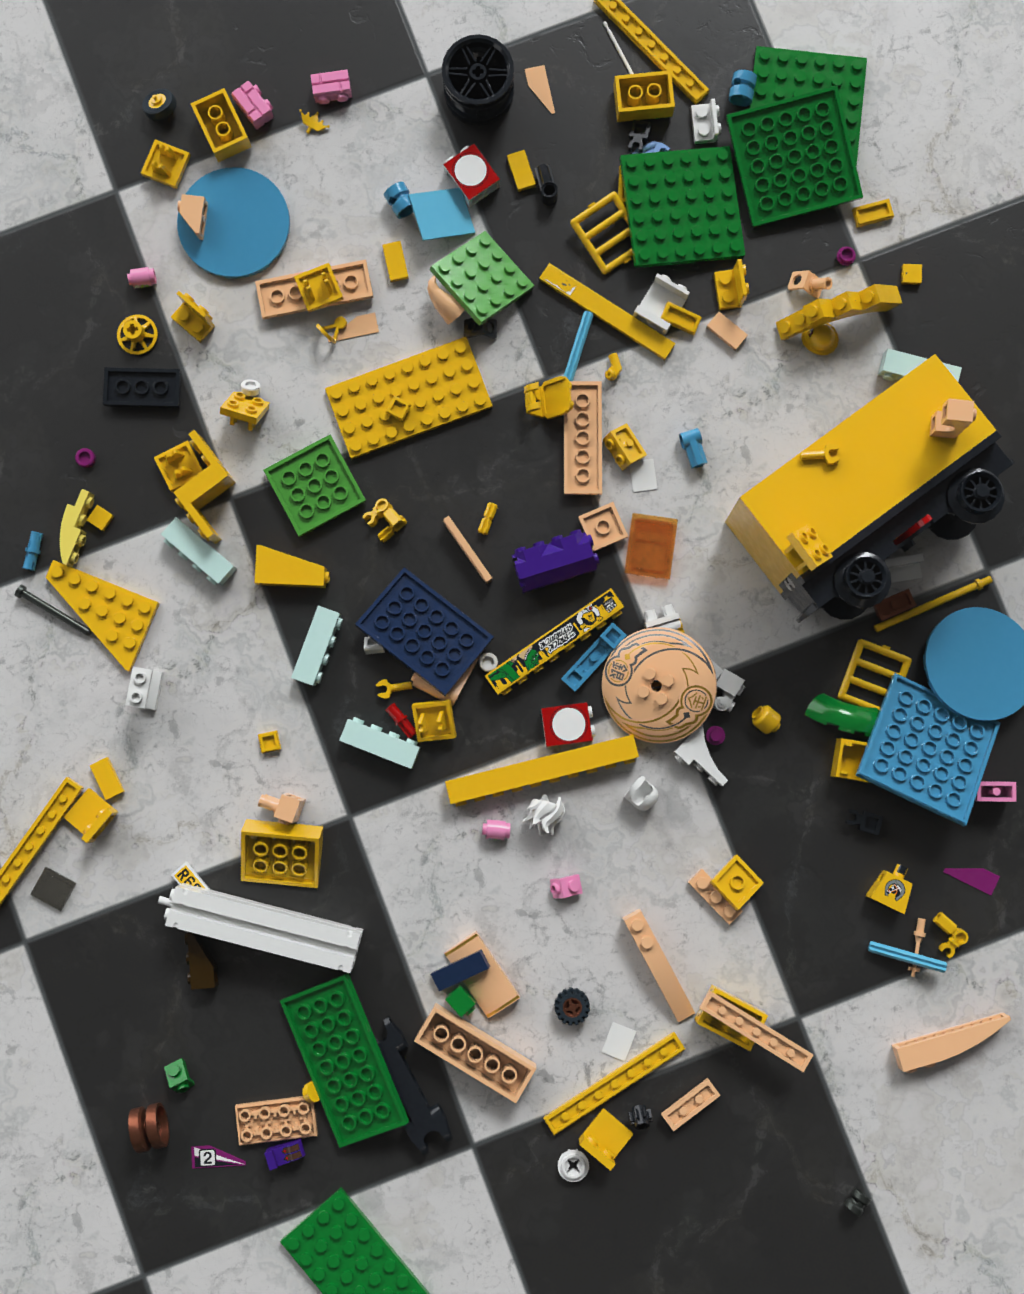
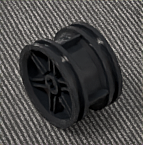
[442,34,514,126]

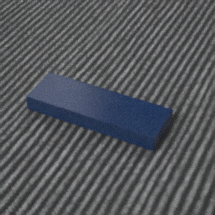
[430,949,490,991]

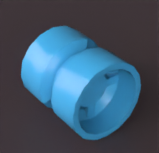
[728,70,757,107]
[384,182,413,219]

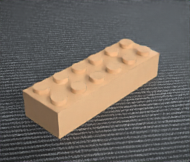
[414,1003,536,1103]

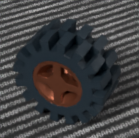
[554,987,590,1026]

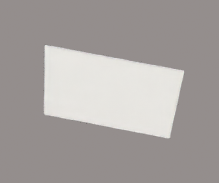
[630,459,657,492]
[602,1022,636,1061]

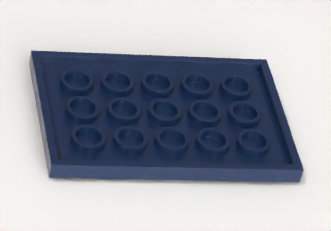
[355,567,494,697]

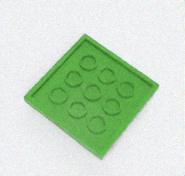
[430,231,535,326]
[263,435,367,537]

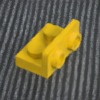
[603,423,647,471]

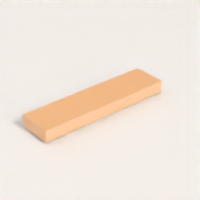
[443,516,493,584]

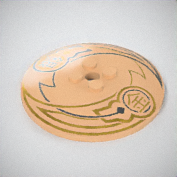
[602,627,717,744]

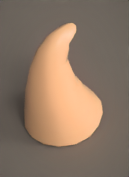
[427,275,465,324]

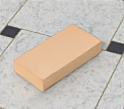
[706,312,748,351]

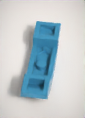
[561,622,627,692]

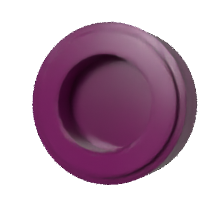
[75,448,96,468]

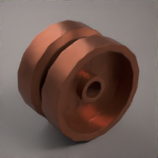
[128,1102,170,1153]

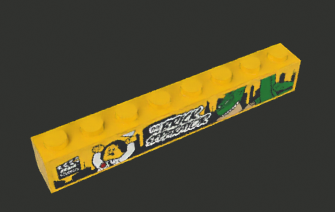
[485,588,624,696]

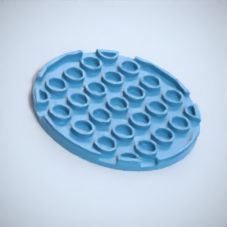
[177,167,290,279]
[923,607,1024,722]

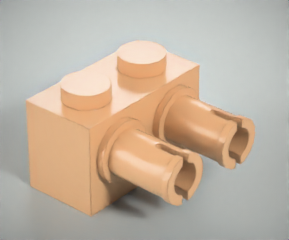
[258,793,306,825]

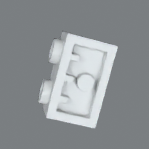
[690,99,721,144]

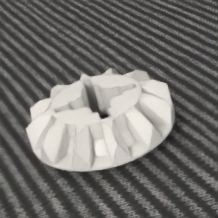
[558,1149,589,1182]

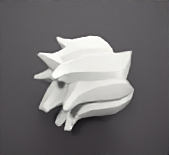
[522,794,565,836]

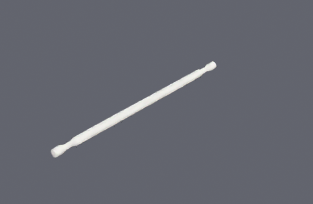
[603,21,634,74]

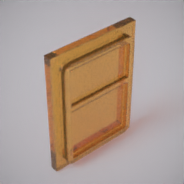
[624,513,678,580]

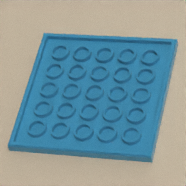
[856,673,1000,827]

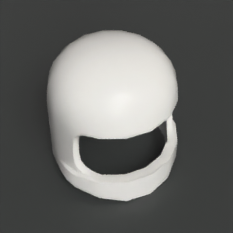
[624,775,659,811]

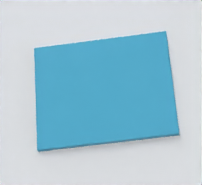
[408,188,476,241]

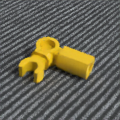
[363,498,405,531]
[933,912,969,959]

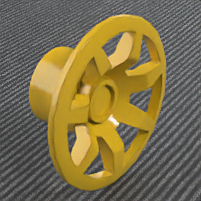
[117,315,158,355]

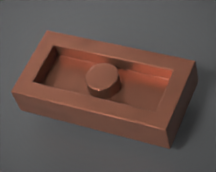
[873,588,917,621]

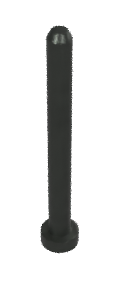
[14,585,92,636]

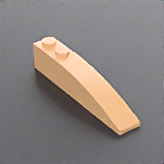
[623,909,695,1022]
[892,1013,1011,1073]

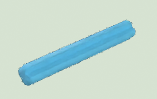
[564,311,593,381]
[868,941,947,973]

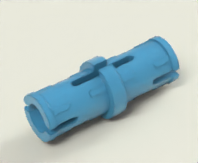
[22,531,43,571]

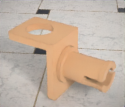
[788,270,832,299]

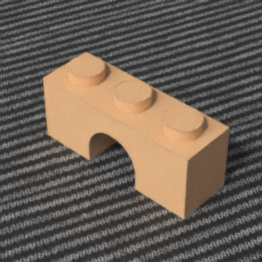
[930,399,977,439]

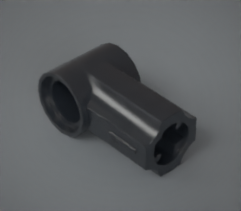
[534,164,558,206]

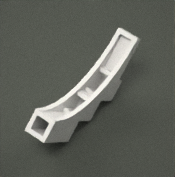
[673,660,728,786]

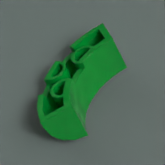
[805,693,879,737]

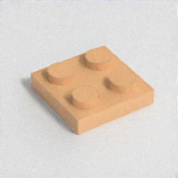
[578,502,628,552]

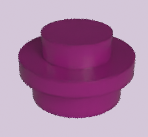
[836,246,856,266]
[706,726,725,745]

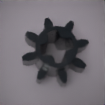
[628,1105,653,1130]

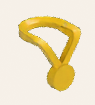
[316,316,347,344]

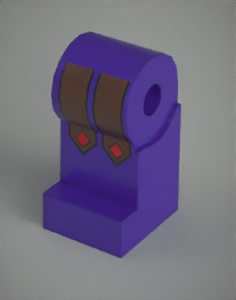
[264,1139,306,1170]

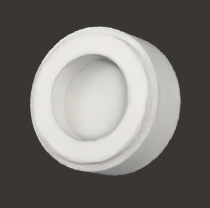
[241,380,260,396]
[479,653,498,672]

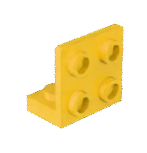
[713,259,749,311]
[171,291,215,343]
[64,788,118,843]
[578,1108,633,1171]

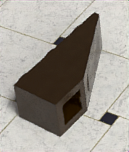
[185,931,219,990]

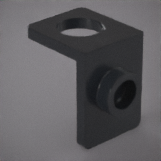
[464,318,497,339]

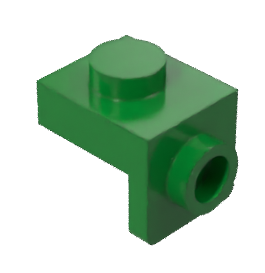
[164,1058,195,1093]

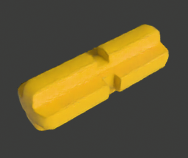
[478,502,498,535]
[377,515,407,543]

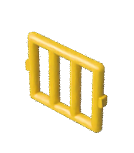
[570,192,633,275]
[837,639,912,710]

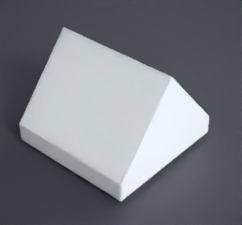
[364,637,385,654]

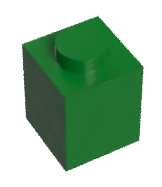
[445,983,476,1017]

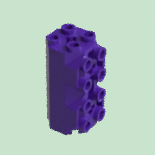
[512,529,600,594]

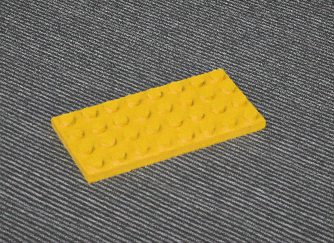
[325,337,493,460]

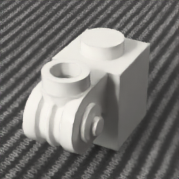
[713,669,745,712]

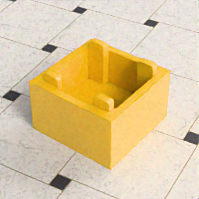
[831,738,871,783]

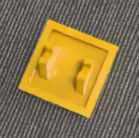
[141,139,191,189]
[294,263,344,313]
[220,392,270,431]
[154,440,203,492]
[784,524,833,571]
[412,699,457,742]

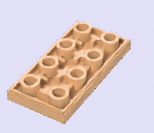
[235,1096,318,1146]

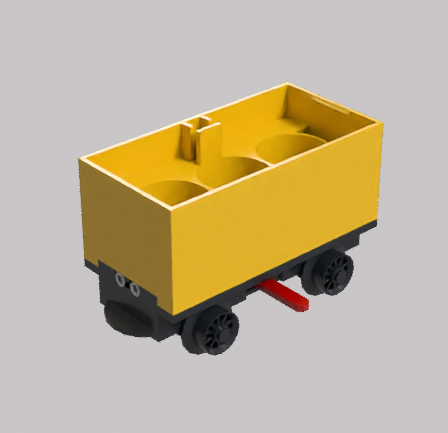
[725,354,1015,623]

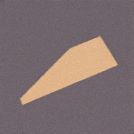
[525,65,555,114]
[328,312,379,342]

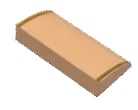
[444,931,520,1018]

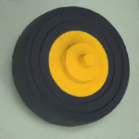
[142,89,176,120]

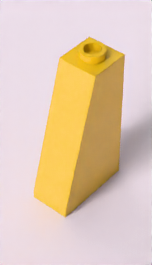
[254,545,330,588]

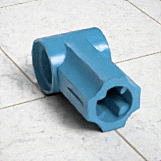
[679,428,708,469]

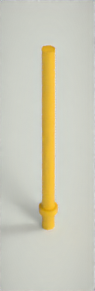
[874,576,993,632]

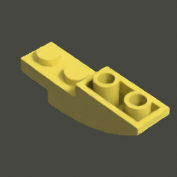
[60,489,94,567]

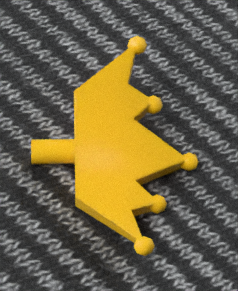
[299,109,330,134]

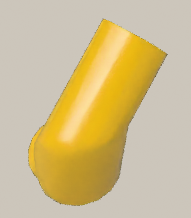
[605,353,622,381]

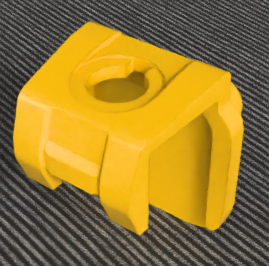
[524,376,574,419]

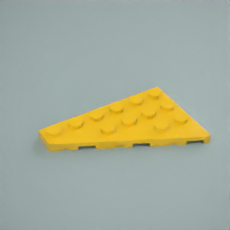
[46,560,160,672]

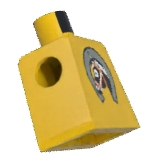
[866,864,912,914]

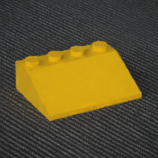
[241,819,323,888]

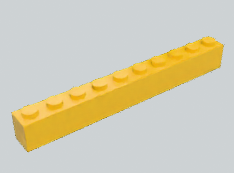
[445,735,639,807]

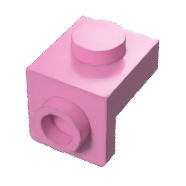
[550,874,583,898]

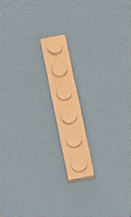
[699,990,813,1072]

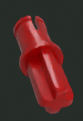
[385,703,416,739]

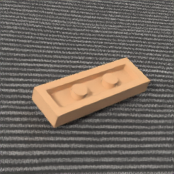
[688,869,743,925]
[661,1078,721,1131]

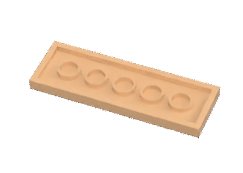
[255,259,374,320]
[564,381,602,495]

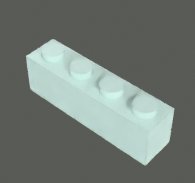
[878,349,962,382]
[161,517,237,586]
[291,606,343,686]
[339,717,421,769]

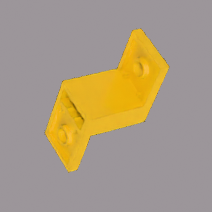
[173,430,236,544]

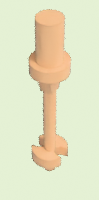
[908,918,926,977]

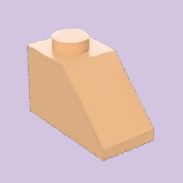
[177,194,208,240]

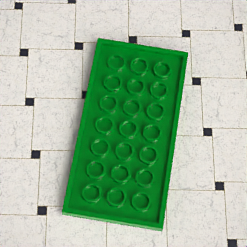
[280,973,409,1148]
[280,1187,430,1294]

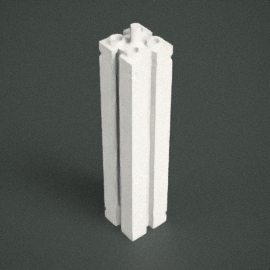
[158,883,364,973]

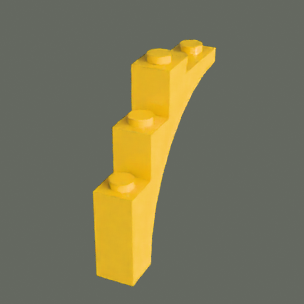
[776,284,903,340]

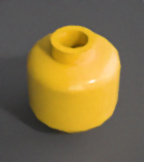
[752,705,781,734]

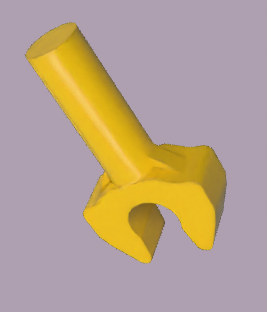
[800,443,840,465]
[376,679,412,699]

